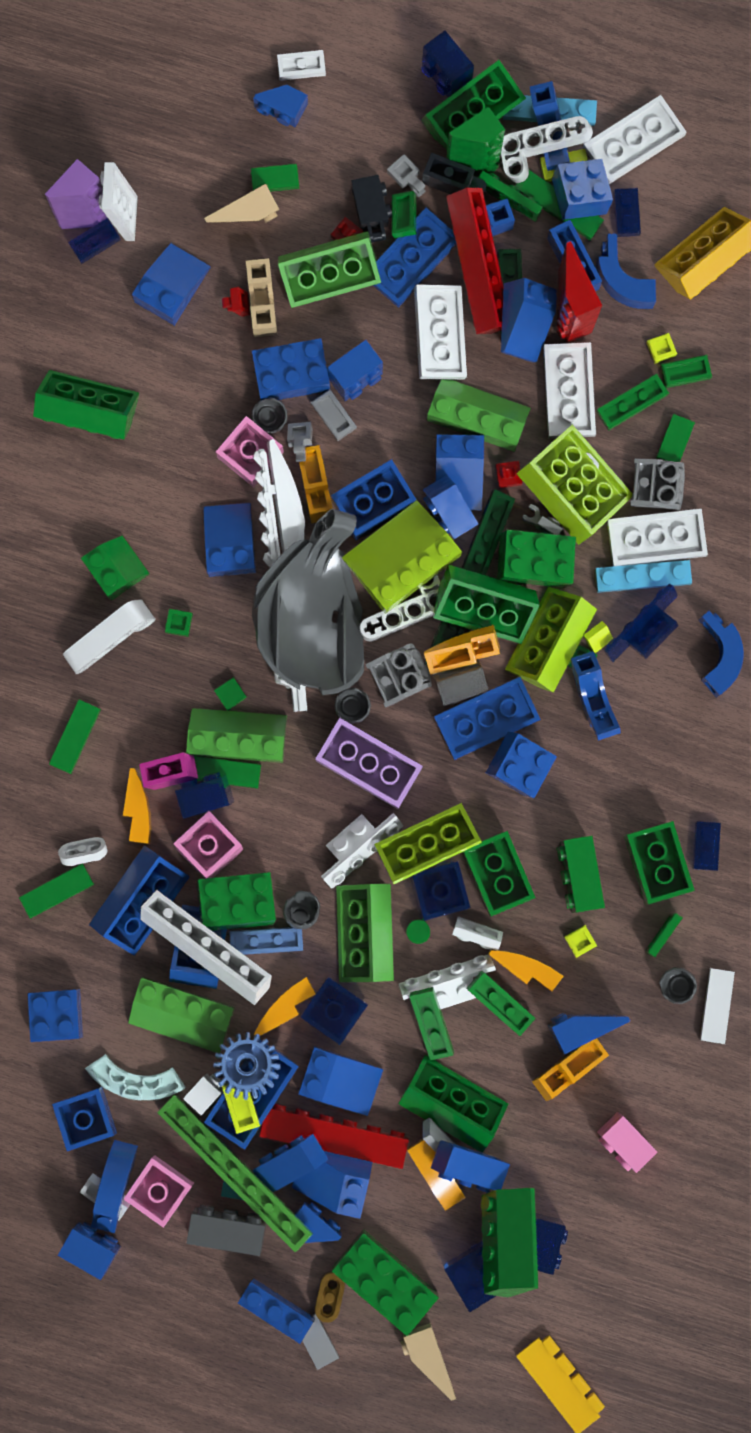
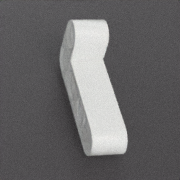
[501,116,593,183]
[360,575,440,642]
[63,600,156,674]

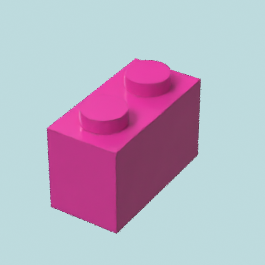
[139,752,198,790]

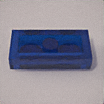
[614,188,641,237]
[68,218,121,264]
[693,821,721,871]

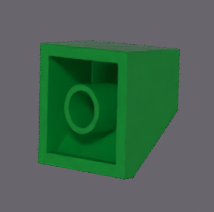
[81,535,150,601]

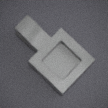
[387,155,426,197]
[287,422,313,462]
[522,504,563,535]

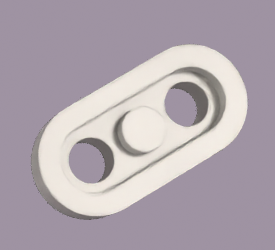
[58,837,108,866]

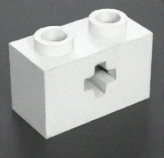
[183,1073,223,1115]

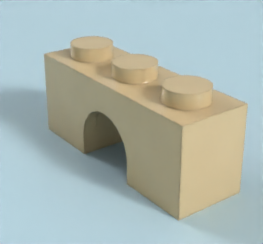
[246,258,277,337]

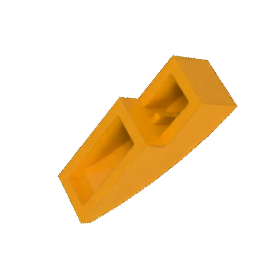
[299,445,333,523]
[424,625,500,674]
[123,768,152,844]
[487,950,564,992]
[254,977,316,1036]
[532,1038,609,1101]
[407,1139,466,1211]

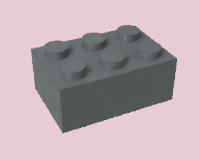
[186,1205,266,1256]

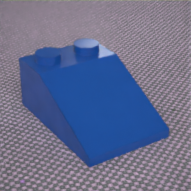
[132,243,211,326]
[501,278,557,363]
[435,435,484,511]
[204,503,256,577]
[169,904,227,989]
[548,1013,630,1054]
[299,1046,383,1116]
[292,1151,373,1219]

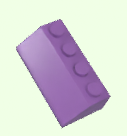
[45,159,108,229]

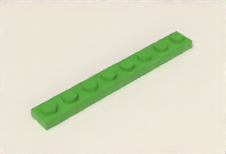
[158,1095,314,1252]

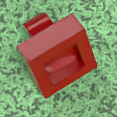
[331,217,363,240]
[222,287,250,317]
[495,460,523,489]

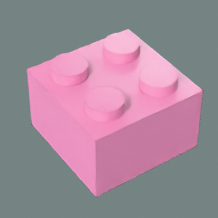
[216,416,284,488]
[173,811,243,879]
[597,1112,658,1173]
[124,1155,194,1228]

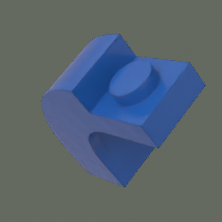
[530,81,570,171]
[596,234,656,309]
[699,611,744,698]
[571,651,621,741]
[91,1140,138,1233]

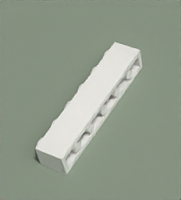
[140,890,272,1005]

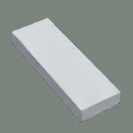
[700,968,735,1044]

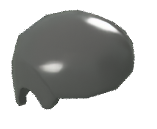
[251,397,287,434]
[334,688,371,724]
[283,891,320,929]
[659,967,697,1004]

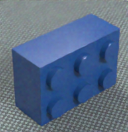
[252,338,330,400]
[331,459,416,541]

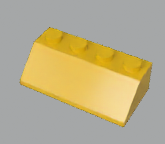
[654,207,751,300]

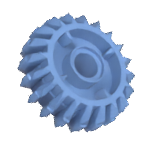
[213,1032,280,1100]

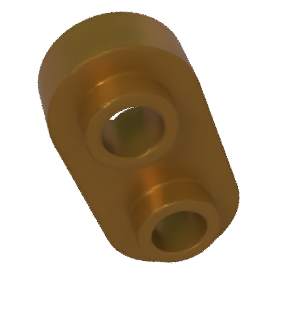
[315,1272,345,1323]

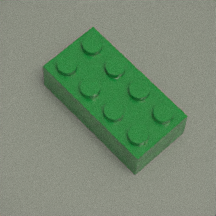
[332,1229,439,1336]

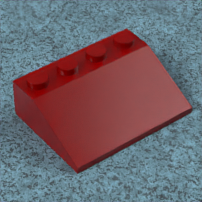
[556,241,602,343]

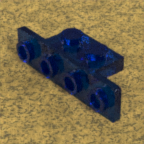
[605,583,679,662]

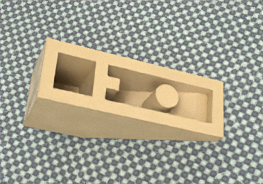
[204,184,280,223]
[400,1323,456,1401]

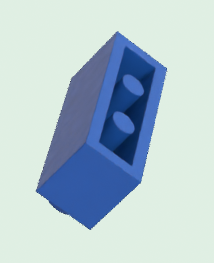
[547,220,602,291]
[253,1134,328,1192]
[430,1140,510,1193]
[238,1278,315,1344]

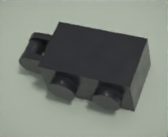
[422,153,486,195]
[351,174,392,243]

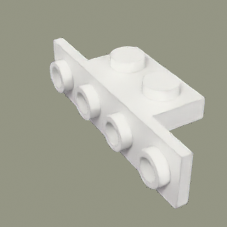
[321,813,403,888]
[399,955,496,1009]

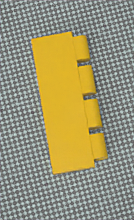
[516,1335,605,1433]

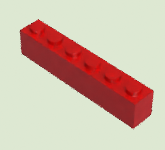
[446,188,504,334]
[259,1103,409,1169]

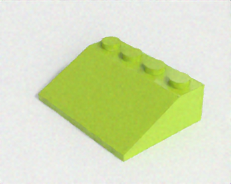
[517,424,633,545]
[342,500,462,614]

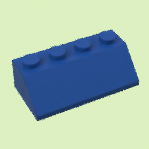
[89,845,190,956]
[204,1039,299,1150]

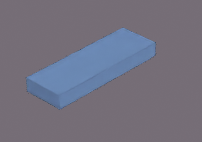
[230,927,303,955]

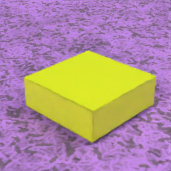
[646,333,677,364]
[584,621,614,653]
[564,925,597,958]

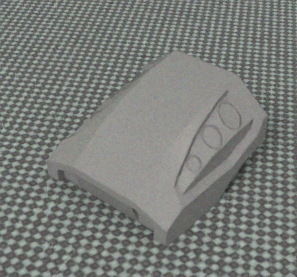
[630,459,685,511]
[366,643,432,707]

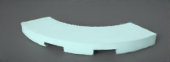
[85,1054,186,1101]

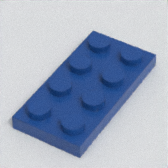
[373,208,457,308]
[434,677,541,760]

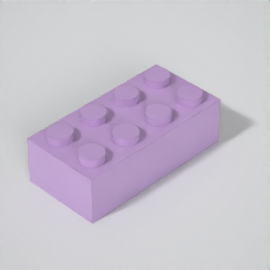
[315,718,423,809]

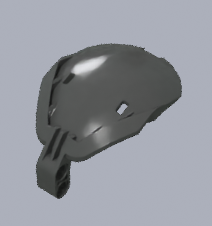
[252,509,364,695]

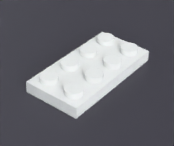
[583,95,687,184]
[99,162,138,241]
[414,285,467,379]
[543,343,596,439]
[607,509,708,566]

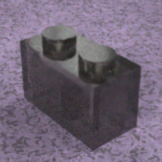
[432,659,489,706]

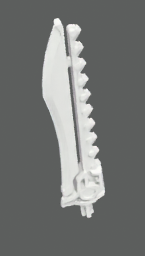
[253,439,307,712]

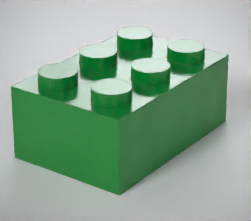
[497,530,576,588]
[624,821,695,905]
[462,831,536,917]
[556,835,605,913]
[196,872,276,931]

